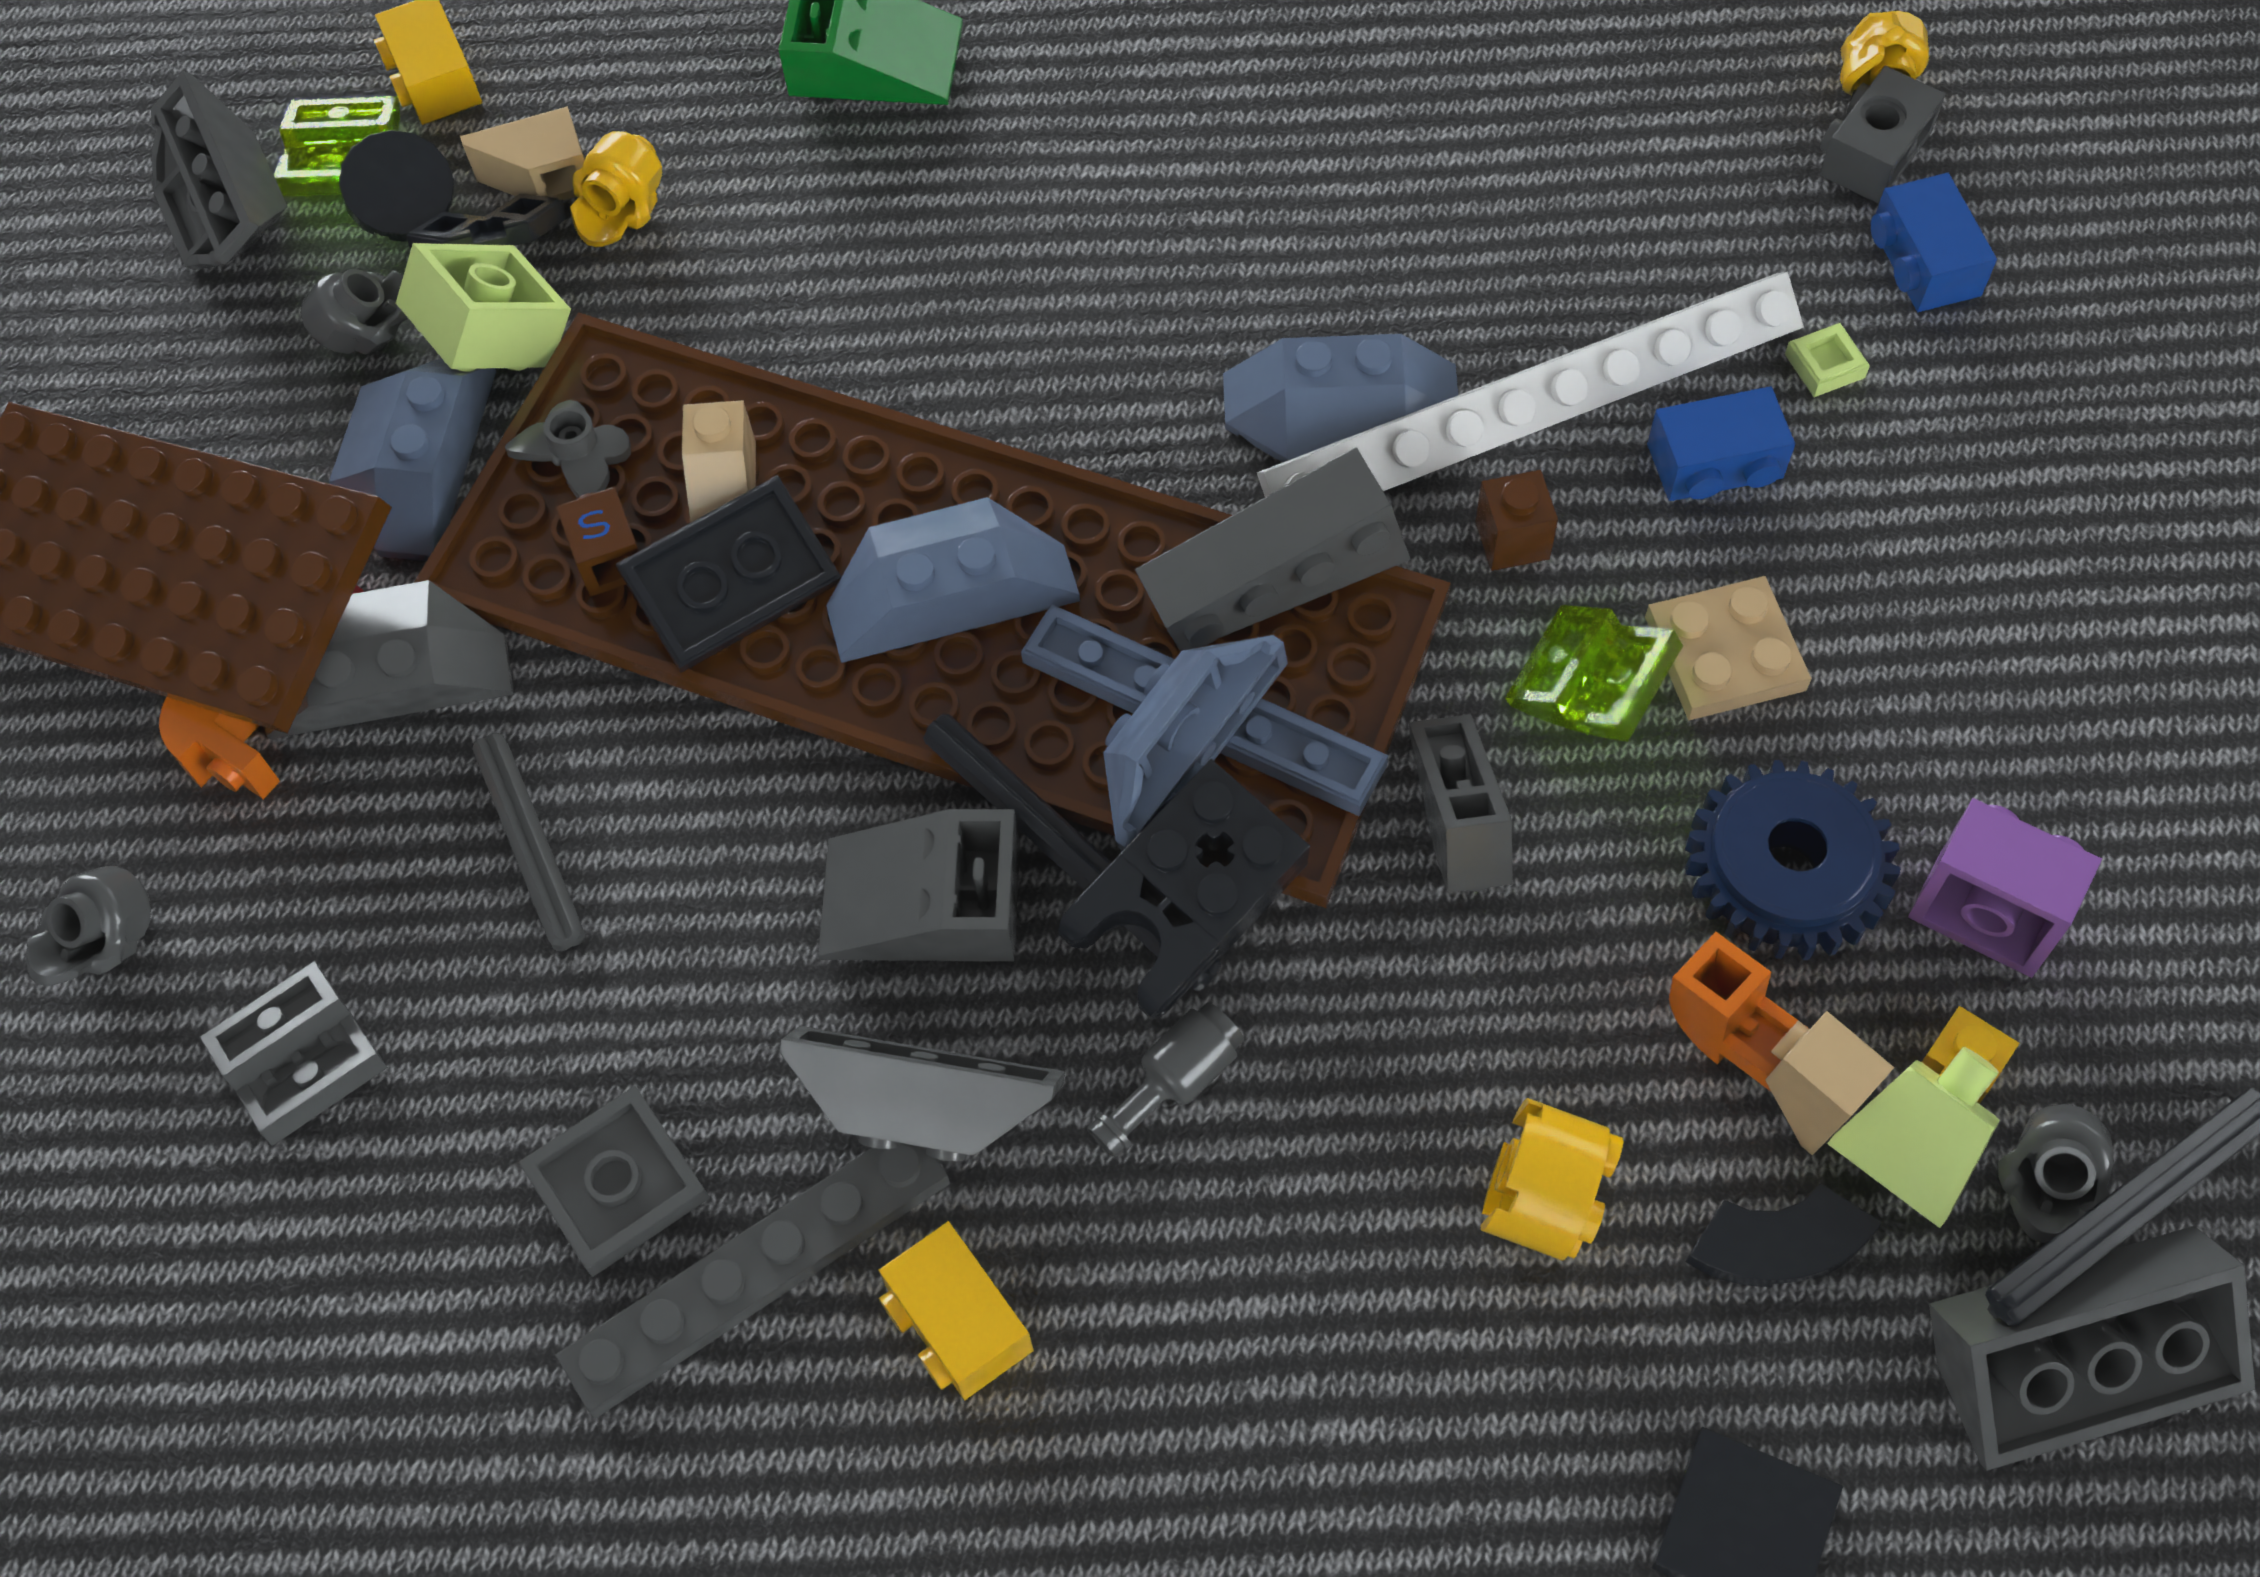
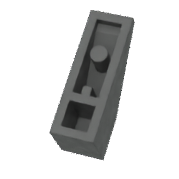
[1409,714,1513,893]

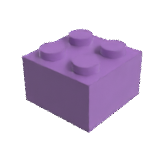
[1908,798,2102,978]

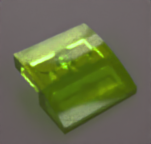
[274,96,400,197]
[1505,605,1683,742]

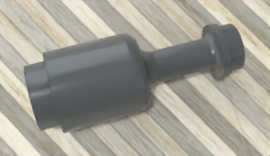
[1087,1002,1244,1158]

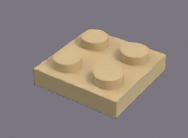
[1645,576,1812,721]

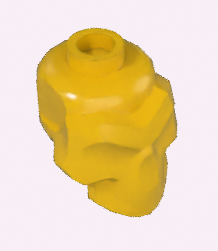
[1840,11,1929,96]
[570,131,662,247]

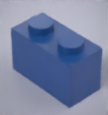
[1871,172,1997,312]
[1647,386,1795,502]

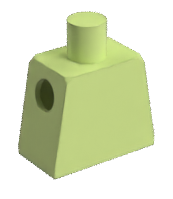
[1827,1047,2000,1228]

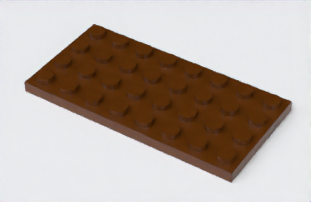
[0,402,392,734]

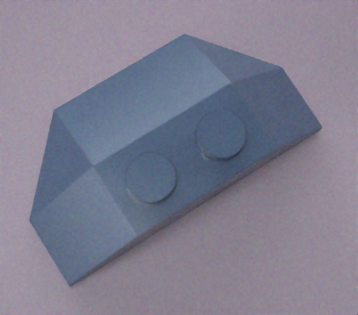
[1223,334,1458,463]
[329,359,496,561]
[826,497,1080,663]
[1103,635,1288,852]

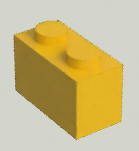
[374,0,483,125]
[878,1221,1034,1401]

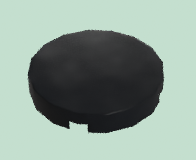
[339,130,454,242]

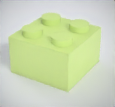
[396,243,571,372]

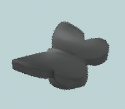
[505,400,631,498]

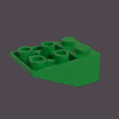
[778,0,963,105]

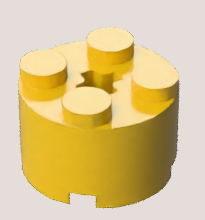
[1481,1098,1624,1261]

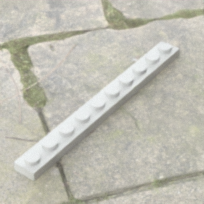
[1257,271,1804,497]

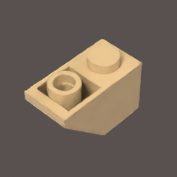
[460,106,585,200]

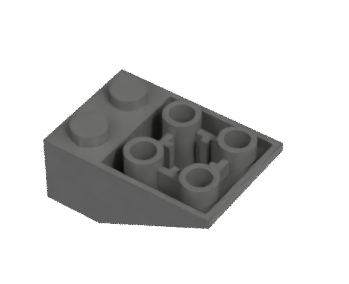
[818,809,1020,962]

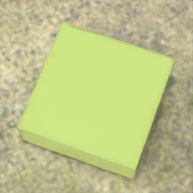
[1785,323,1870,397]

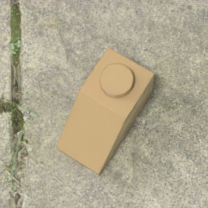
[682,400,756,522]
[1765,1011,1895,1155]

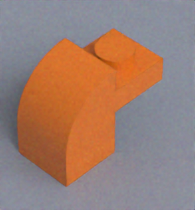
[159,697,280,800]
[1669,931,1809,1092]

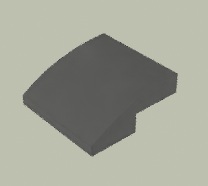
[200,961,388,1146]

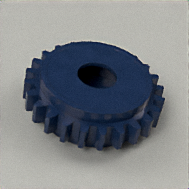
[1685,760,1901,960]

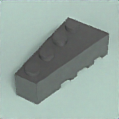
[1135,447,1411,652]

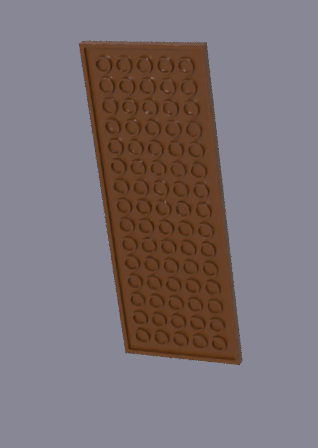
[414,312,1451,908]

